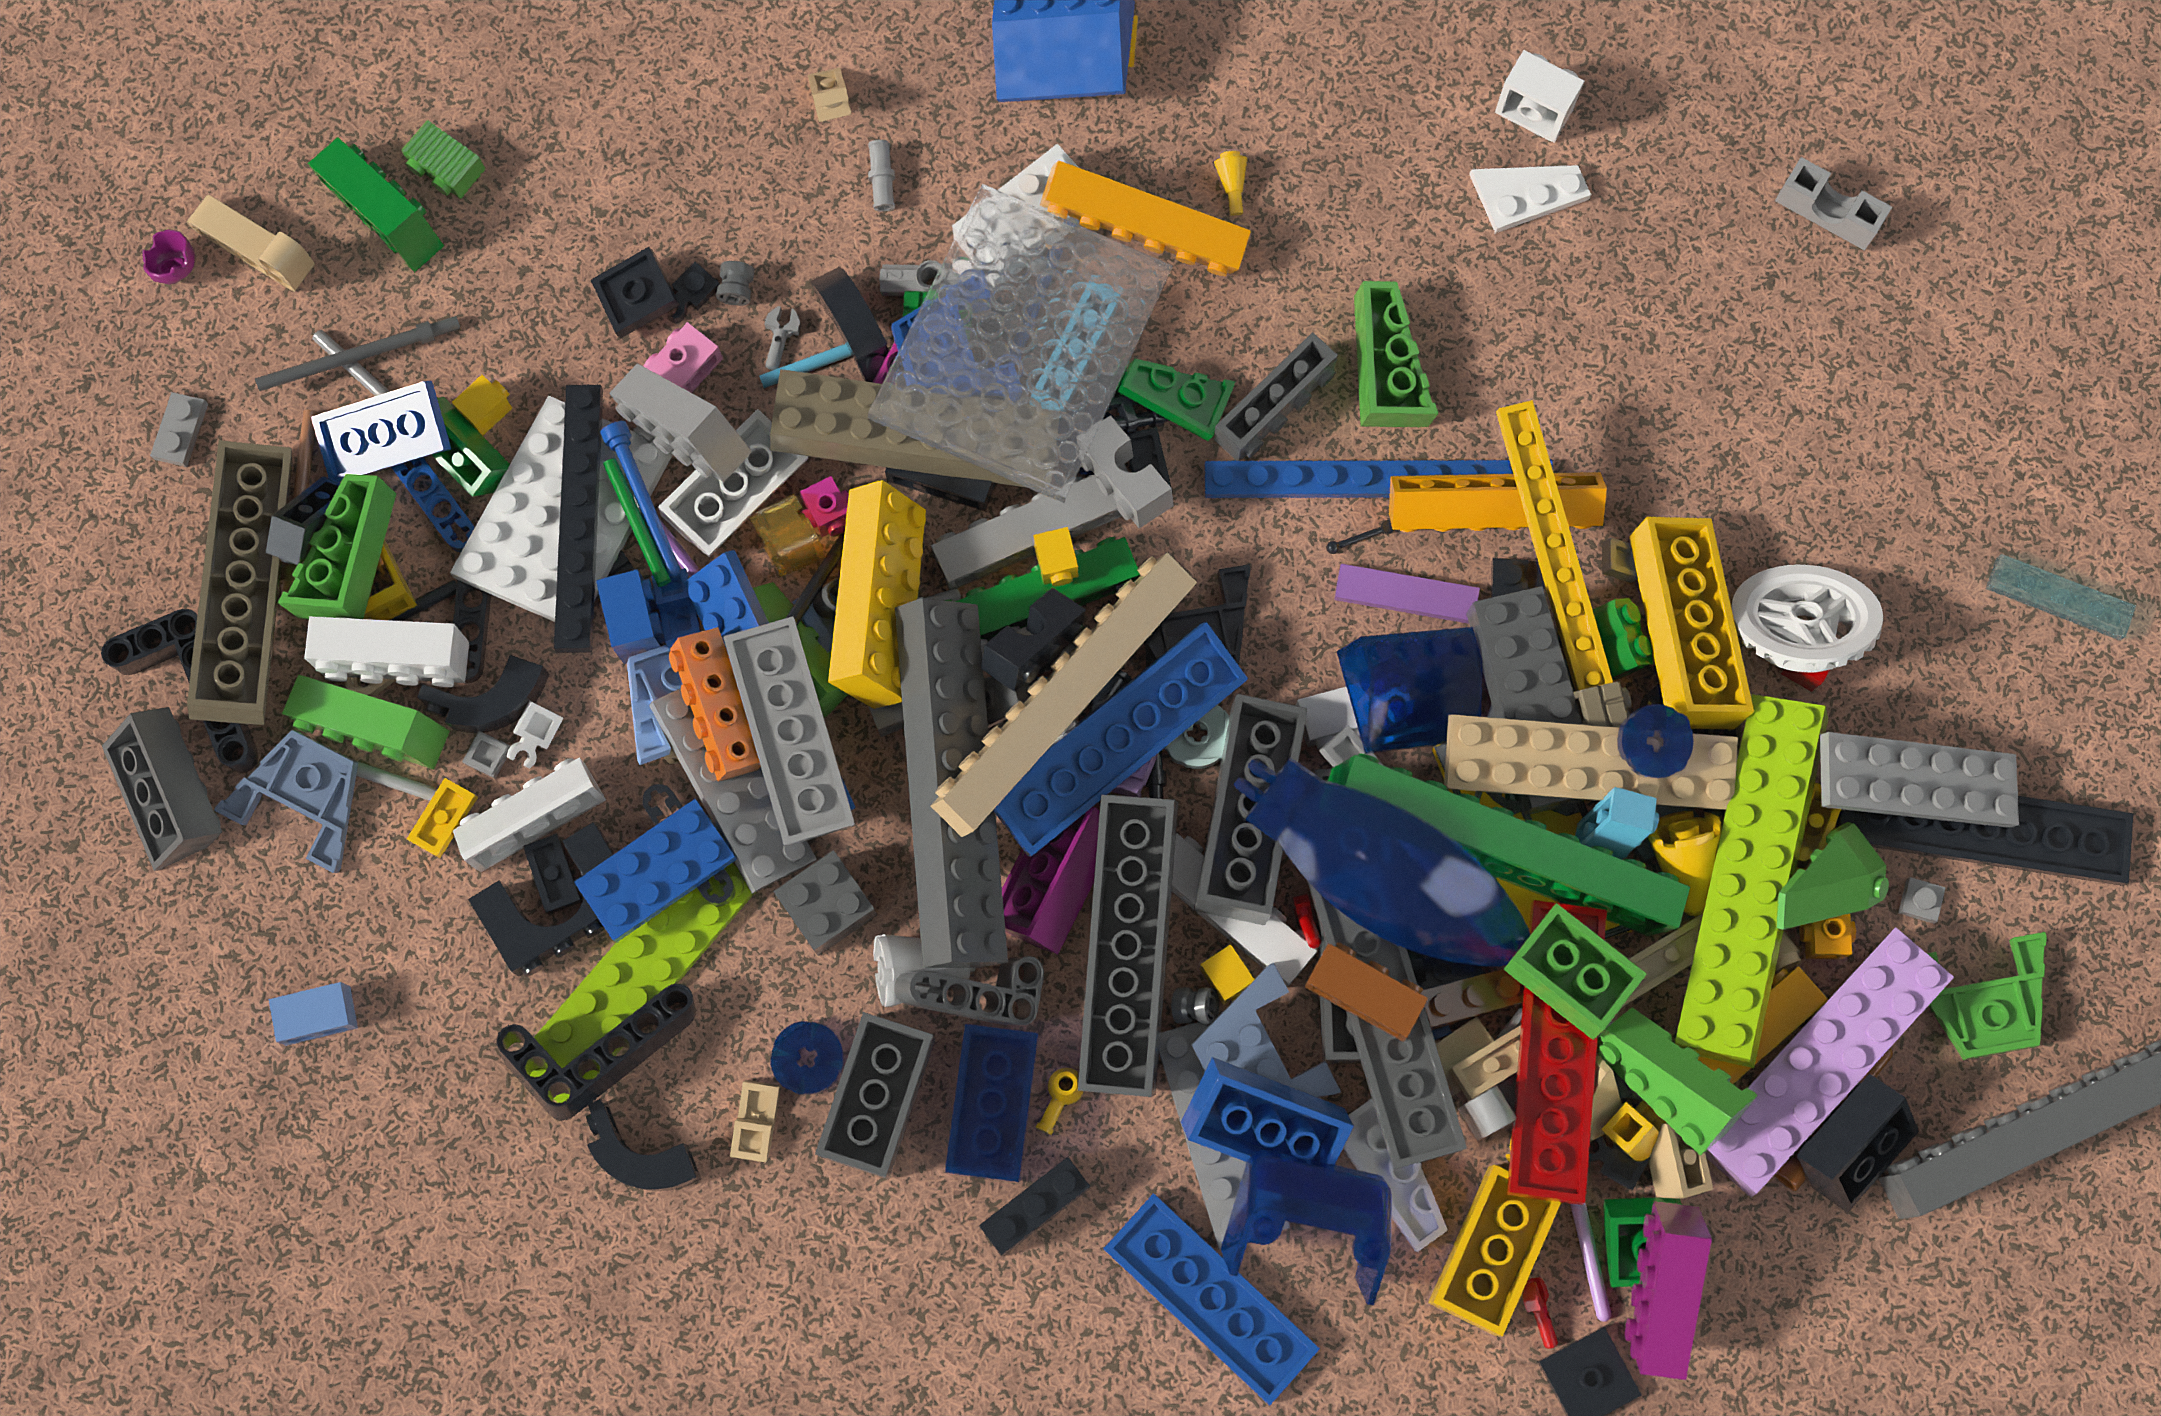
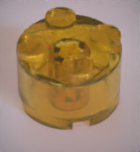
[750,494,825,577]

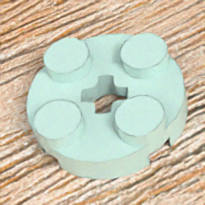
[1165,705,1229,769]

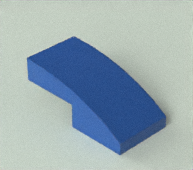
[652,568,701,649]

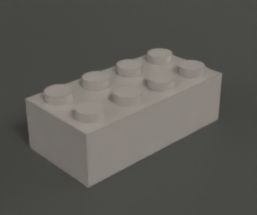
[609,363,752,482]

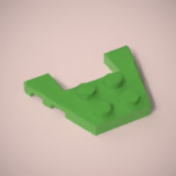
[1927,932,2047,1060]

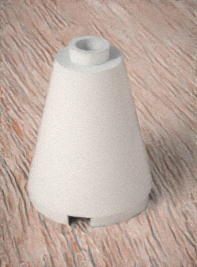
[873,934,975,1007]

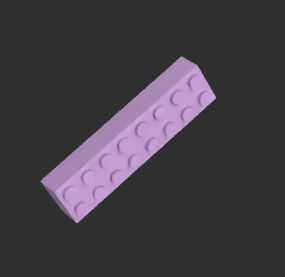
[1705,927,1954,1198]

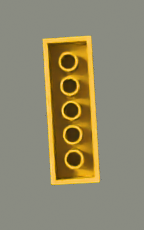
[828,480,926,709]
[1629,517,1754,729]

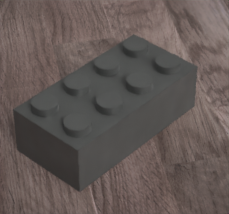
[815,1012,936,1180]

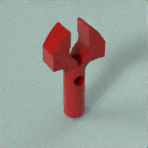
[1292,894,1322,949]
[1522,1277,1558,1349]

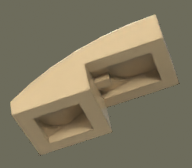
[730,1080,781,1162]

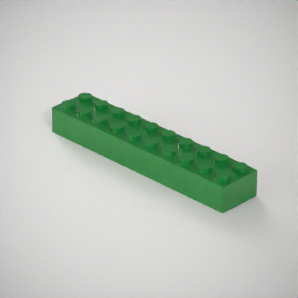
[1319,754,1690,937]

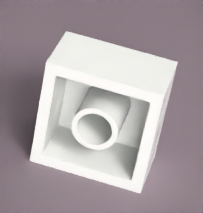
[1495,50,1584,143]

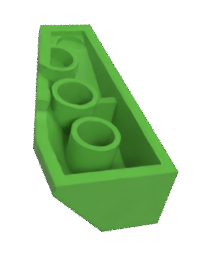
[1776,822,1889,930]

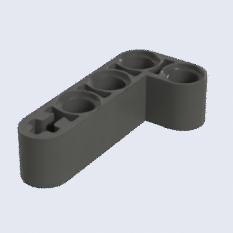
[894,956,1044,1025]

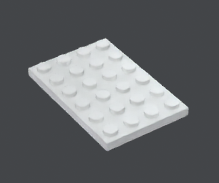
[450,395,673,622]

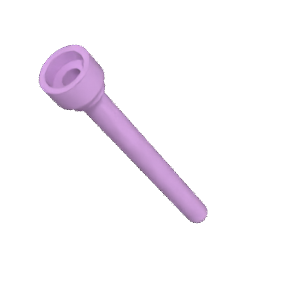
[1570,1203,1611,1322]

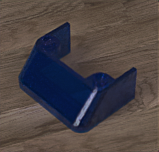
[1221,1150,1392,1306]

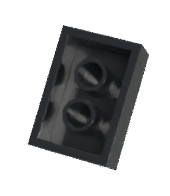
[1797,1074,1919,1213]

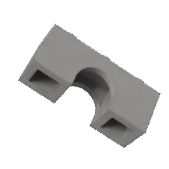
[1775,157,1892,251]
[1076,415,1174,528]

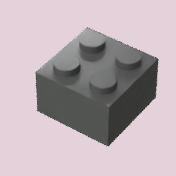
[773,850,878,956]

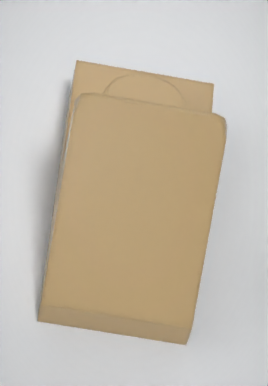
[808,67,851,122]

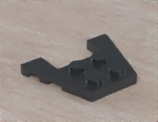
[1115,564,1251,665]

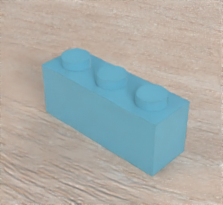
[1575,787,1659,860]

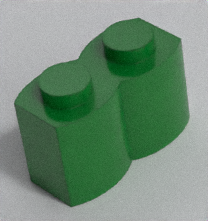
[1593,598,1653,680]

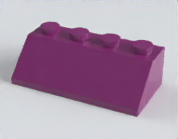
[1002,807,1100,954]

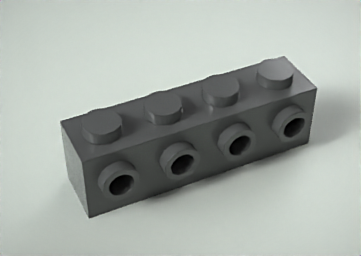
[1214,332,1338,461]

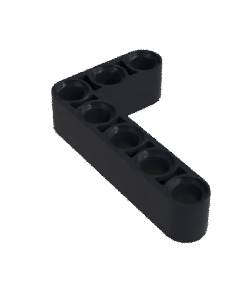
[101,608,259,773]
[496,984,696,1121]

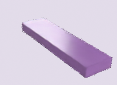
[1334,564,1480,624]

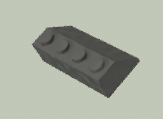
[102,707,222,871]

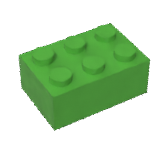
[1504,903,1647,1040]

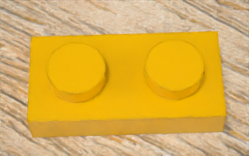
[407,778,478,858]

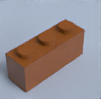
[1304,943,1428,1042]

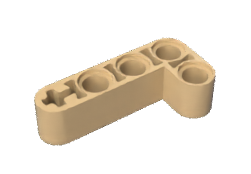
[187,195,315,291]

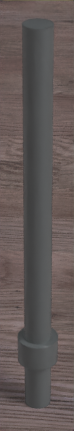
[255,316,461,391]

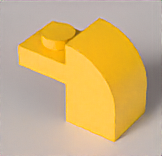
[1601,1100,1667,1161]

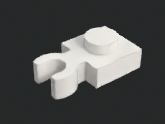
[507,701,563,769]

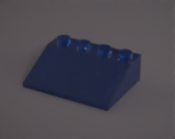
[1336,627,1482,754]

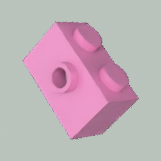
[644,322,723,393]

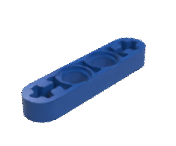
[391,458,475,553]

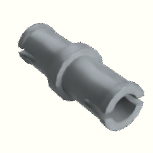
[868,140,895,212]

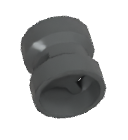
[716,261,755,306]
[1171,987,1220,1024]

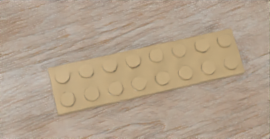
[1444,715,1738,810]

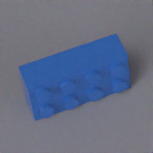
[1181,1057,1354,1190]

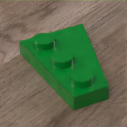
[1118,358,1236,442]

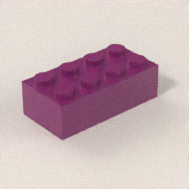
[1625,1201,1712,1380]

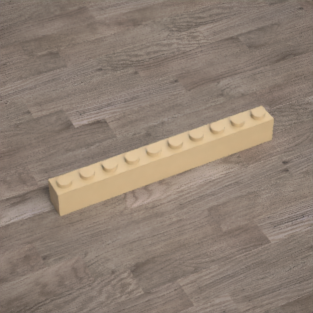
[931,552,1197,837]

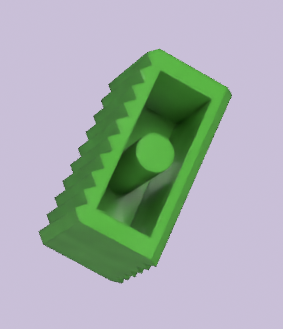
[401,120,485,199]

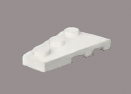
[1469,165,1591,233]

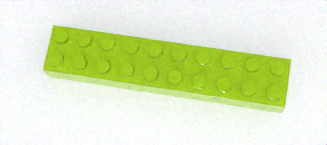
[1675,694,1828,1068]

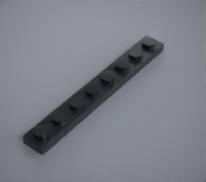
[554,384,603,653]

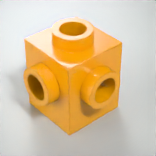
[1799,913,1856,959]

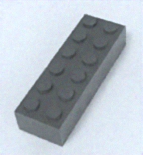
[1466,586,1590,816]
[1193,694,1307,925]

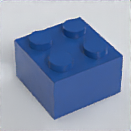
[596,569,665,664]

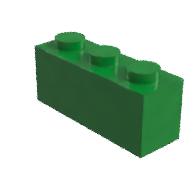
[432,397,510,496]

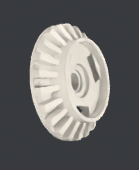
[1731,565,1883,672]

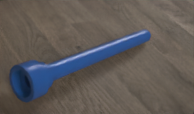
[600,421,680,577]

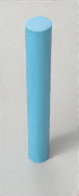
[759,344,852,388]

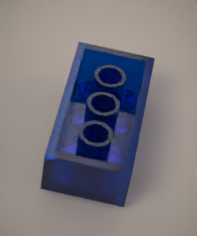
[945,1024,1039,1184]

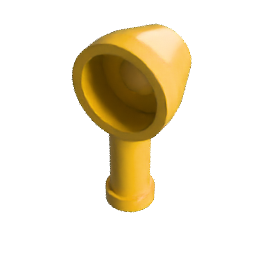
[1036,1068,1084,1135]

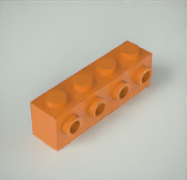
[669,627,761,782]

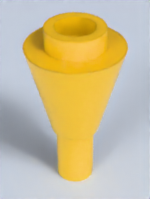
[1214,151,1248,216]

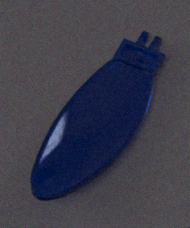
[1234,757,1531,966]

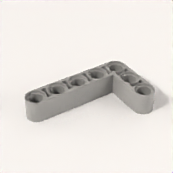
[1458,1020,1613,1141]

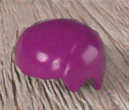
[142,229,195,285]

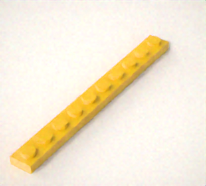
[1496,400,1613,692]

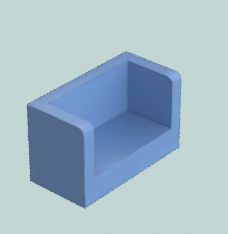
[269,982,358,1046]

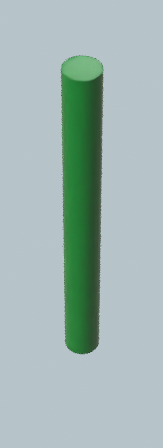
[603,458,671,587]

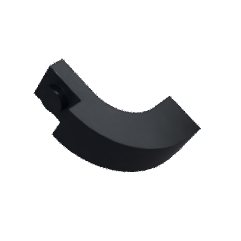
[810,266,899,383]
[417,655,550,733]
[586,1098,702,1191]

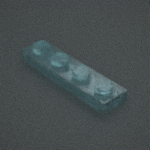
[1986,554,2136,641]

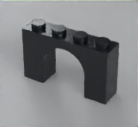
[468,822,615,977]

